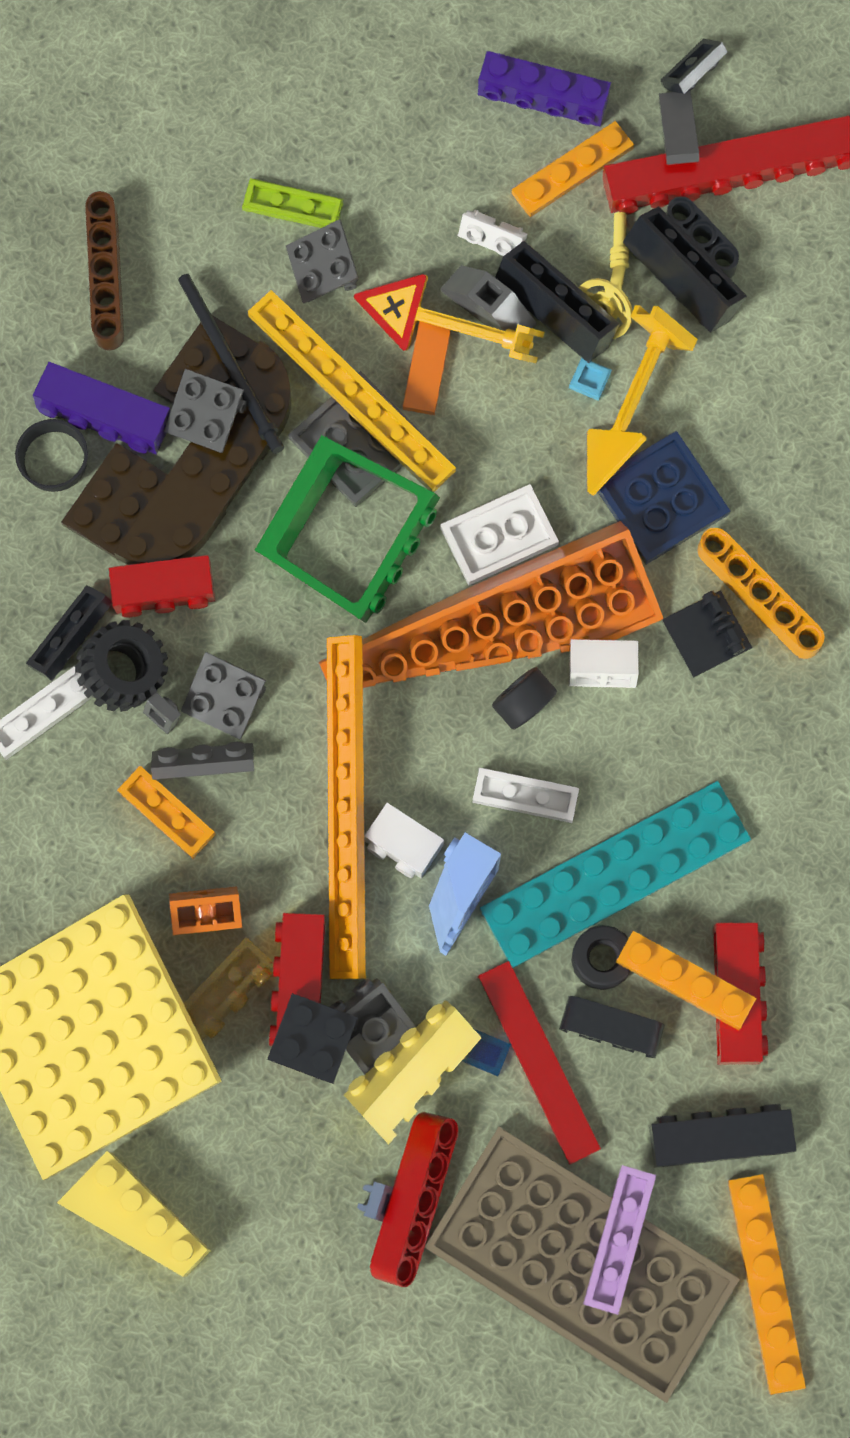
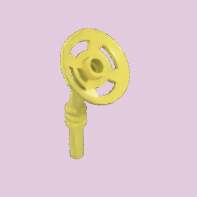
[578,212,632,339]

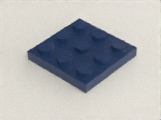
[598,431,730,565]

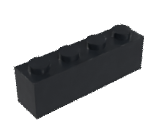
[622,206,747,333]
[495,241,620,364]
[649,1104,797,1168]

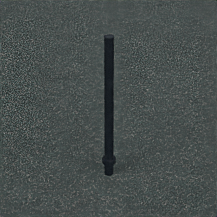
[178,274,284,454]

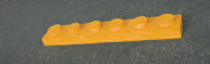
[728,1174,806,1395]

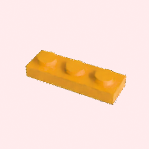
[117,766,216,859]

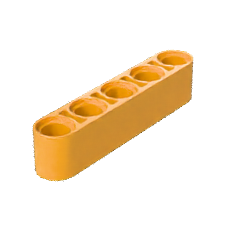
[697,527,825,659]

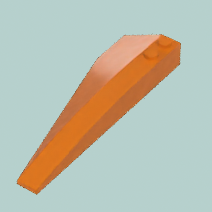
[319,521,664,688]

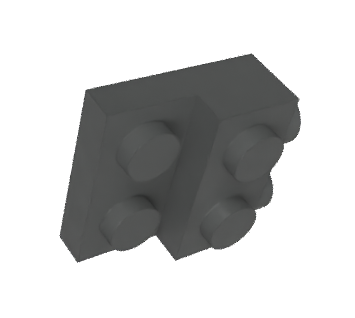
[330,978,416,1075]

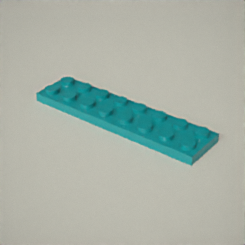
[480,781,752,968]

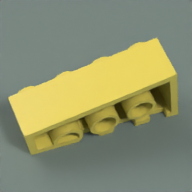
[344,1000,481,1145]
[57,1151,211,1277]

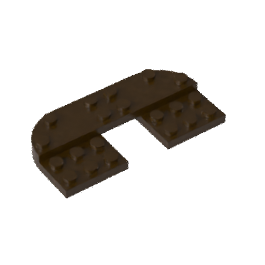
[61,315,291,565]

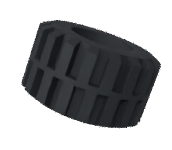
[75,620,168,712]

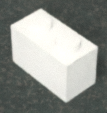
[364,803,444,878]

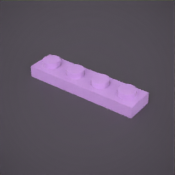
[583,1165,656,1315]

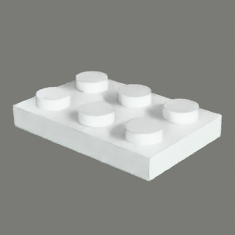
[440,484,559,586]

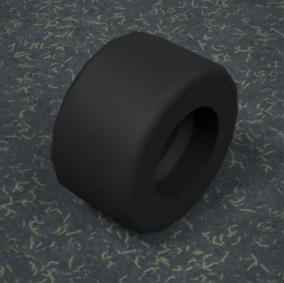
[492,667,557,730]
[571,925,630,990]

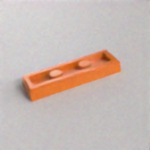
[403,321,451,415]

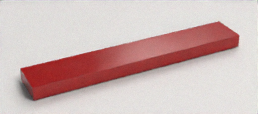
[478,961,601,1165]

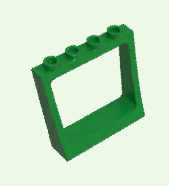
[255,435,440,623]

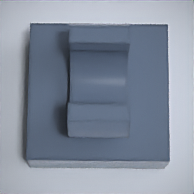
[357,1182,393,1222]

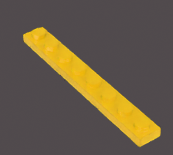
[248,290,456,492]

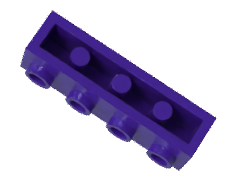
[478,51,611,127]
[33,362,171,455]

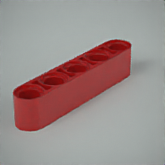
[370,1112,458,1287]

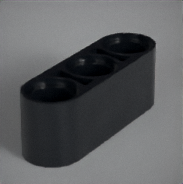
[666,197,739,279]
[559,996,665,1058]

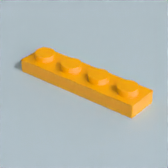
[512,121,634,217]
[616,931,756,1030]

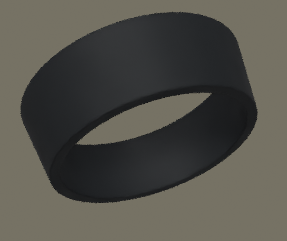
[15,419,88,492]

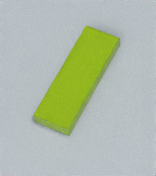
[242,178,343,228]

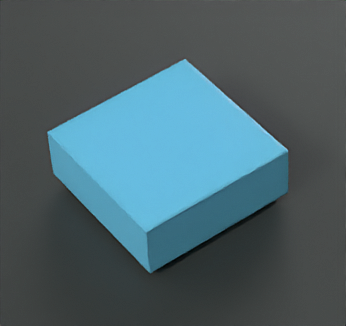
[569,358,612,401]

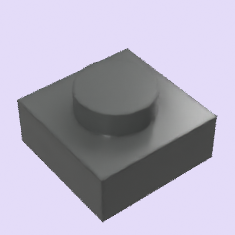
[143,692,181,735]

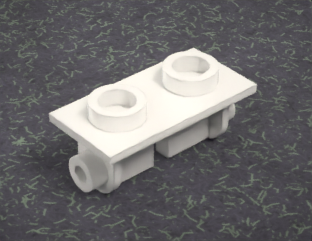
[458,209,528,256]

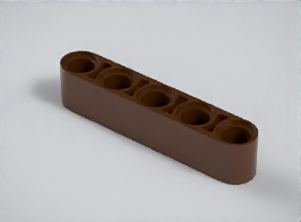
[85,191,124,351]

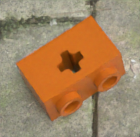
[169,886,242,935]

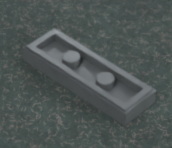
[659,91,699,165]

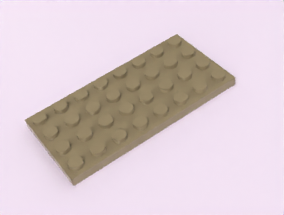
[425,1127,739,1403]

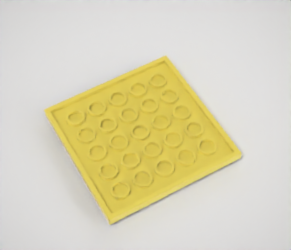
[0,894,222,1180]

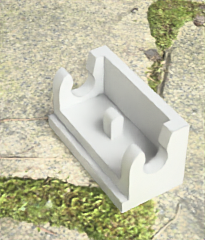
[569,639,639,688]

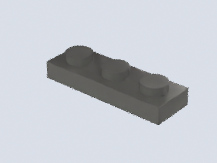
[151,742,254,780]

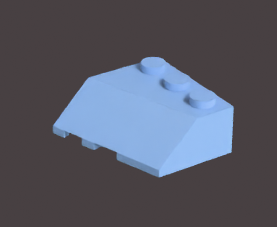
[429,832,501,956]

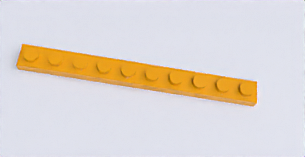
[327,635,366,979]

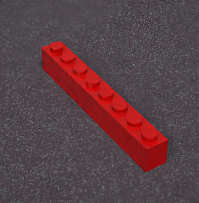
[602,115,850,215]

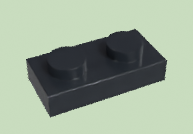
[660,38,727,94]

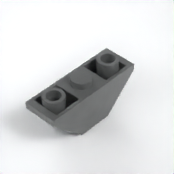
[441,265,537,331]

